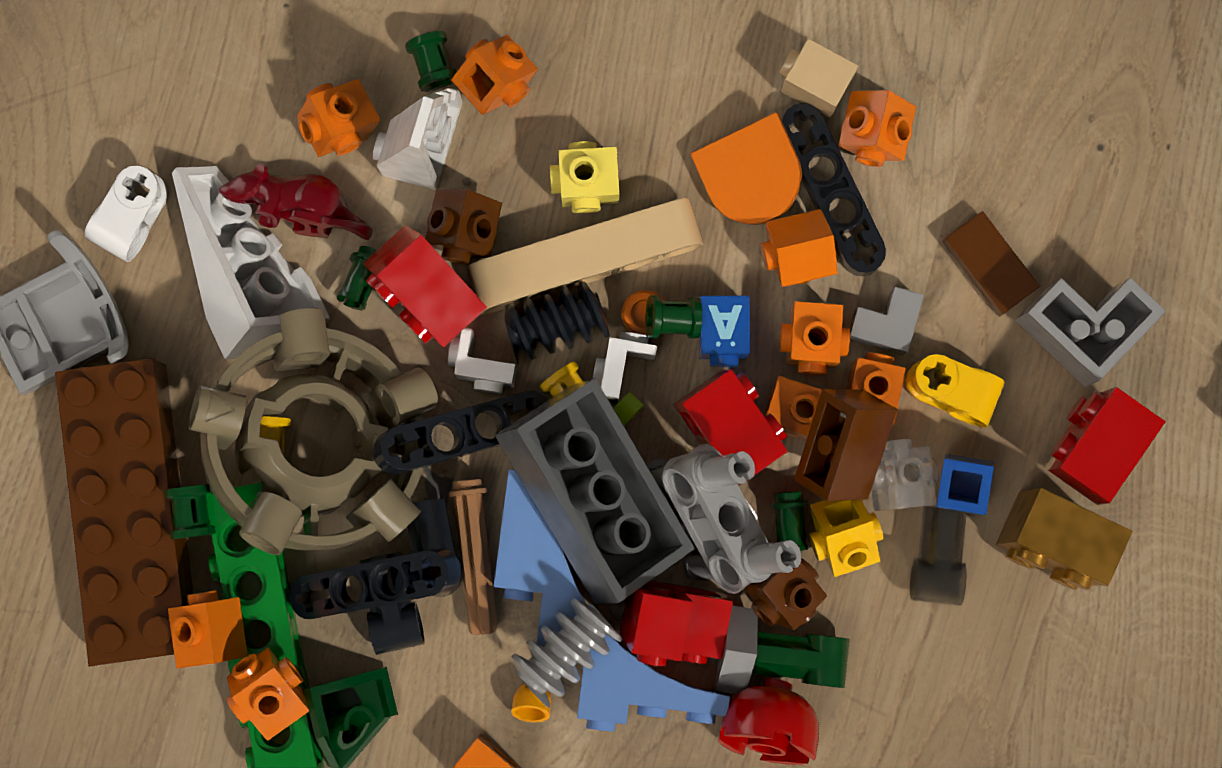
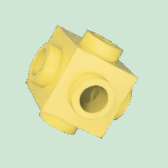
[550,141,619,213]

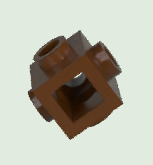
[425,189,502,265]
[744,558,827,631]

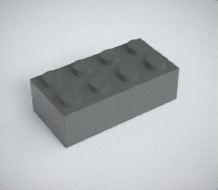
[495,378,695,604]

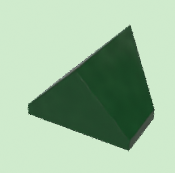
[304,667,398,768]

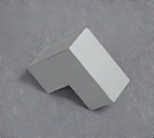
[849,287,924,355]
[715,606,758,694]

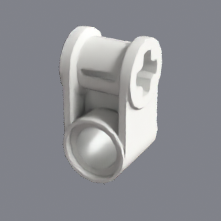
[84,166,168,262]

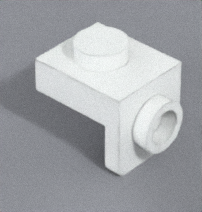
[448,328,517,394]
[593,332,657,402]

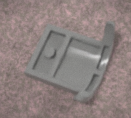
[0,230,129,395]

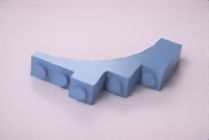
[494,470,730,732]

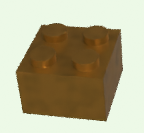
[996,488,1133,590]

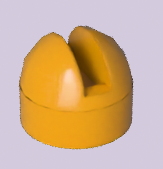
[511,683,552,722]

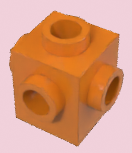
[451,34,539,115]
[297,78,381,158]
[838,90,917,167]
[779,301,850,375]
[226,647,309,741]

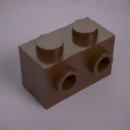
[794,389,897,501]

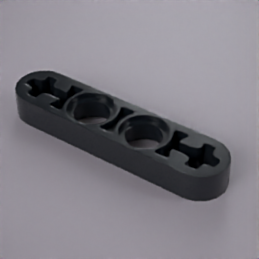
[782,103,886,277]
[373,391,549,475]
[289,549,461,619]

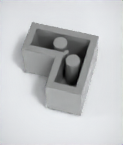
[1015,277,1166,387]

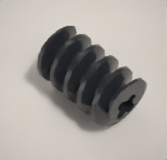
[504,281,610,364]

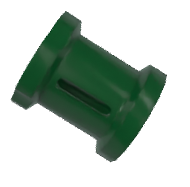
[405,31,457,92]
[645,295,702,339]
[165,484,216,540]

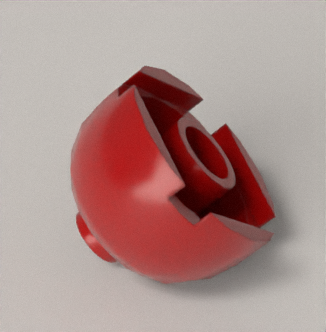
[718,678,819,765]

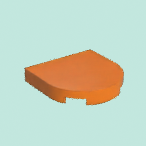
[690,112,802,225]

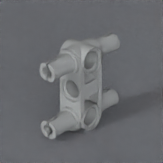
[649,444,801,594]

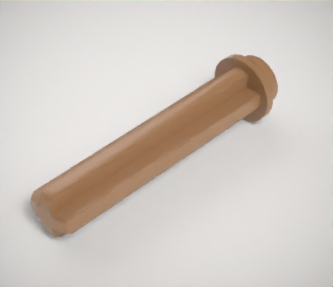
[449,479,497,635]

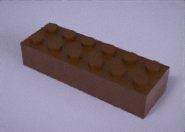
[55,358,193,667]

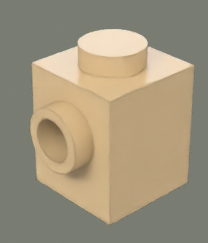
[779,39,859,118]

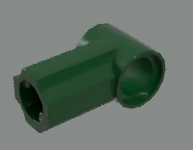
[752,631,850,688]

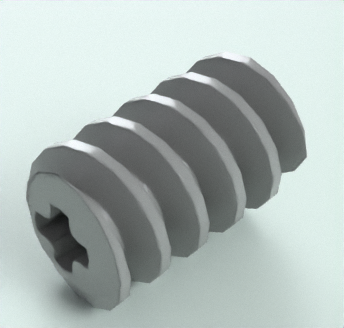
[511,598,623,708]

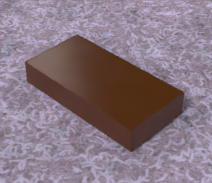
[942,211,1041,317]

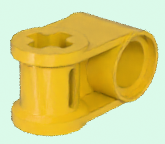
[905,354,1005,428]

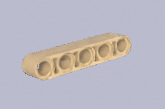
[466,198,704,314]

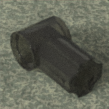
[910,506,967,606]

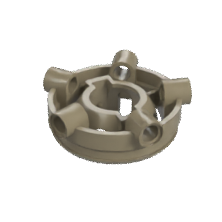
[189,308,438,555]

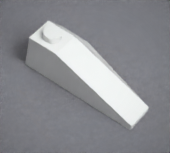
[373,88,463,191]
[172,166,330,359]

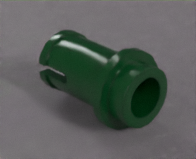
[336,246,377,311]
[770,491,809,551]

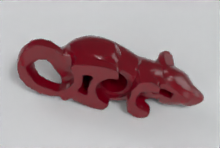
[219,164,373,241]

